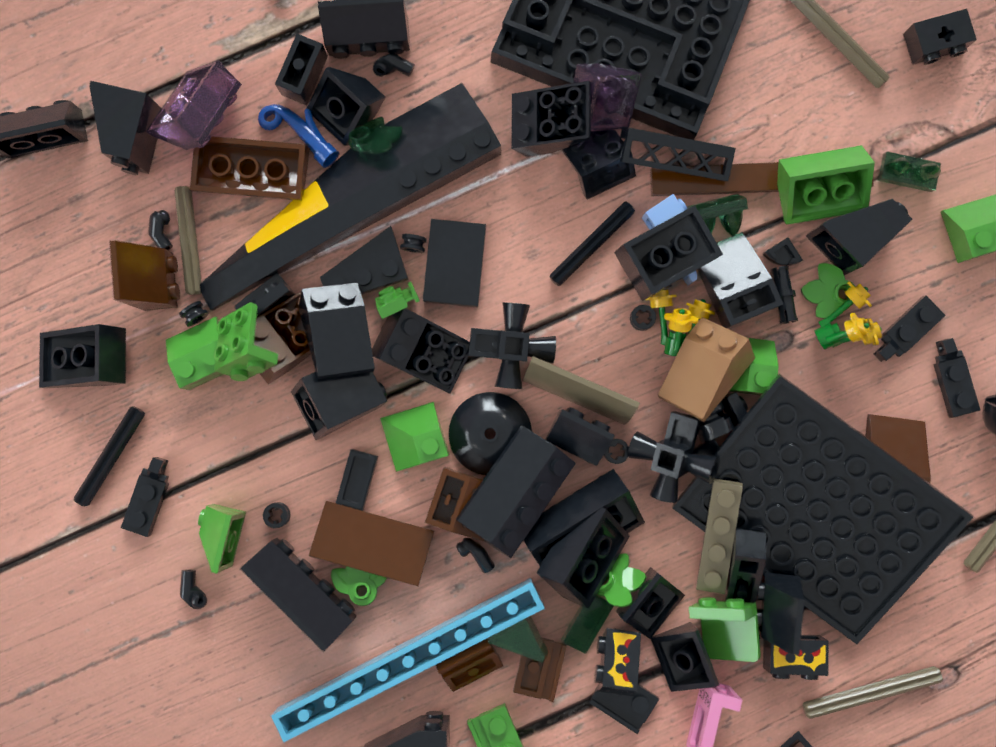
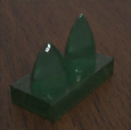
[878,151,941,192]
[687,194,748,236]

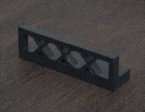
[620,127,736,181]

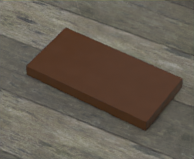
[308,501,434,587]

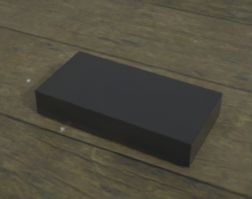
[336,449,379,511]

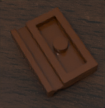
[513,634,567,702]
[436,638,503,692]

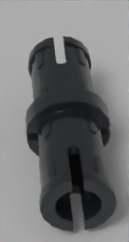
[771,266,798,324]

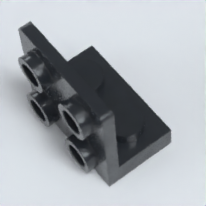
[562,121,636,200]

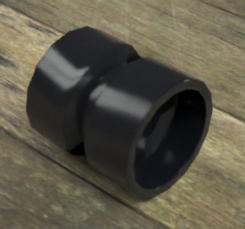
[689,400,735,443]

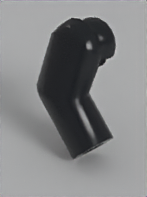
[373,53,415,77]
[148,210,173,250]
[456,538,495,573]
[180,569,207,609]

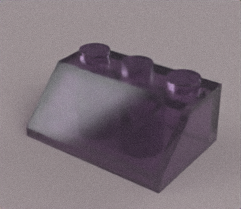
[146,60,242,150]

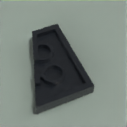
[320,226,409,295]

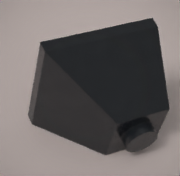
[306,67,386,146]

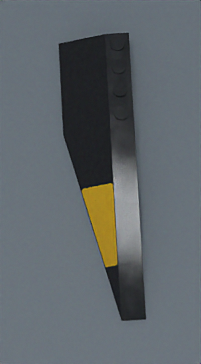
[200,83,501,311]

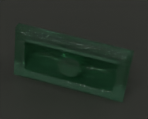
[561,595,614,654]

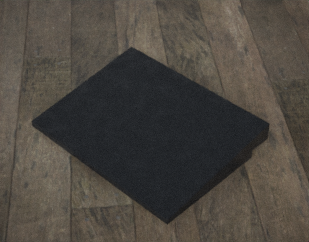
[490,0,750,140]

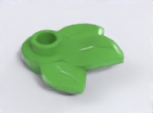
[801,263,856,319]
[597,553,647,607]
[331,567,387,606]

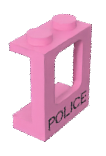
[686,683,742,747]

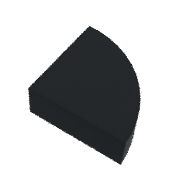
[763,237,803,266]

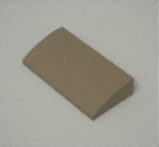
[523,356,640,425]

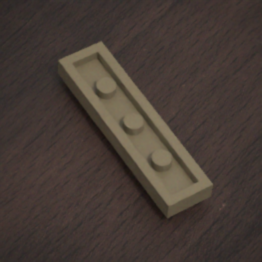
[696,479,743,594]

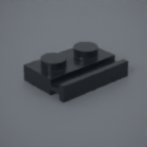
[588,684,659,734]

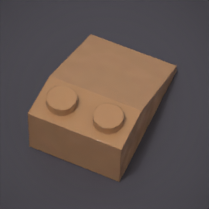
[658,317,755,422]

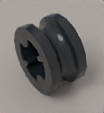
[400,234,427,253]
[179,301,209,327]
[629,305,656,331]
[604,439,629,464]
[263,502,291,528]

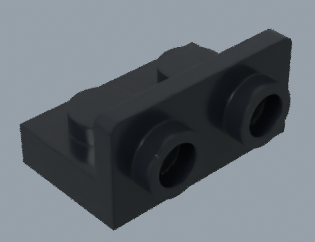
[235,273,295,318]

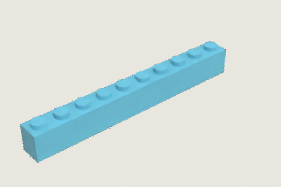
[271,578,545,742]

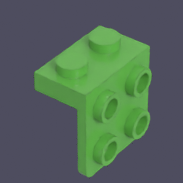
[214,302,278,381]
[689,597,760,662]

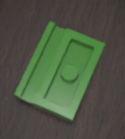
[375,281,420,319]
[467,703,524,747]

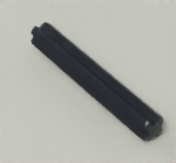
[550,201,635,286]
[73,406,145,507]

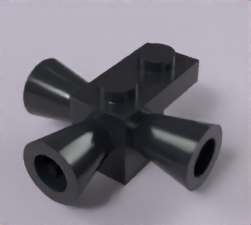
[468,302,556,389]
[628,411,720,503]

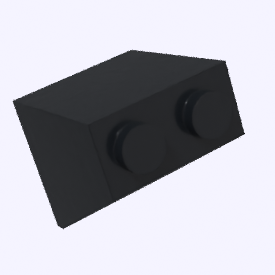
[90,81,165,175]
[806,198,913,275]
[291,371,387,440]

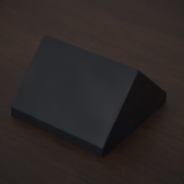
[616,567,685,639]
[651,622,720,692]

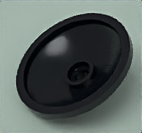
[449,392,532,475]

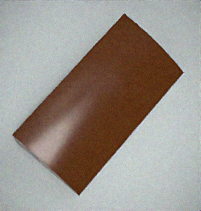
[190,135,310,200]

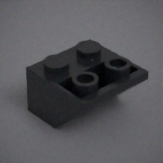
[545,407,615,466]

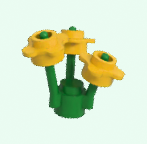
[814,281,882,350]
[645,289,715,356]

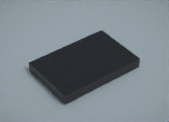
[423,219,486,307]

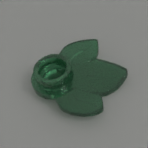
[349,117,403,154]

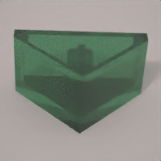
[488,616,549,663]

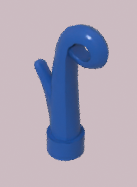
[258,104,339,168]

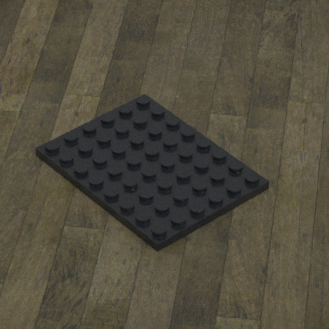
[672,374,974,644]

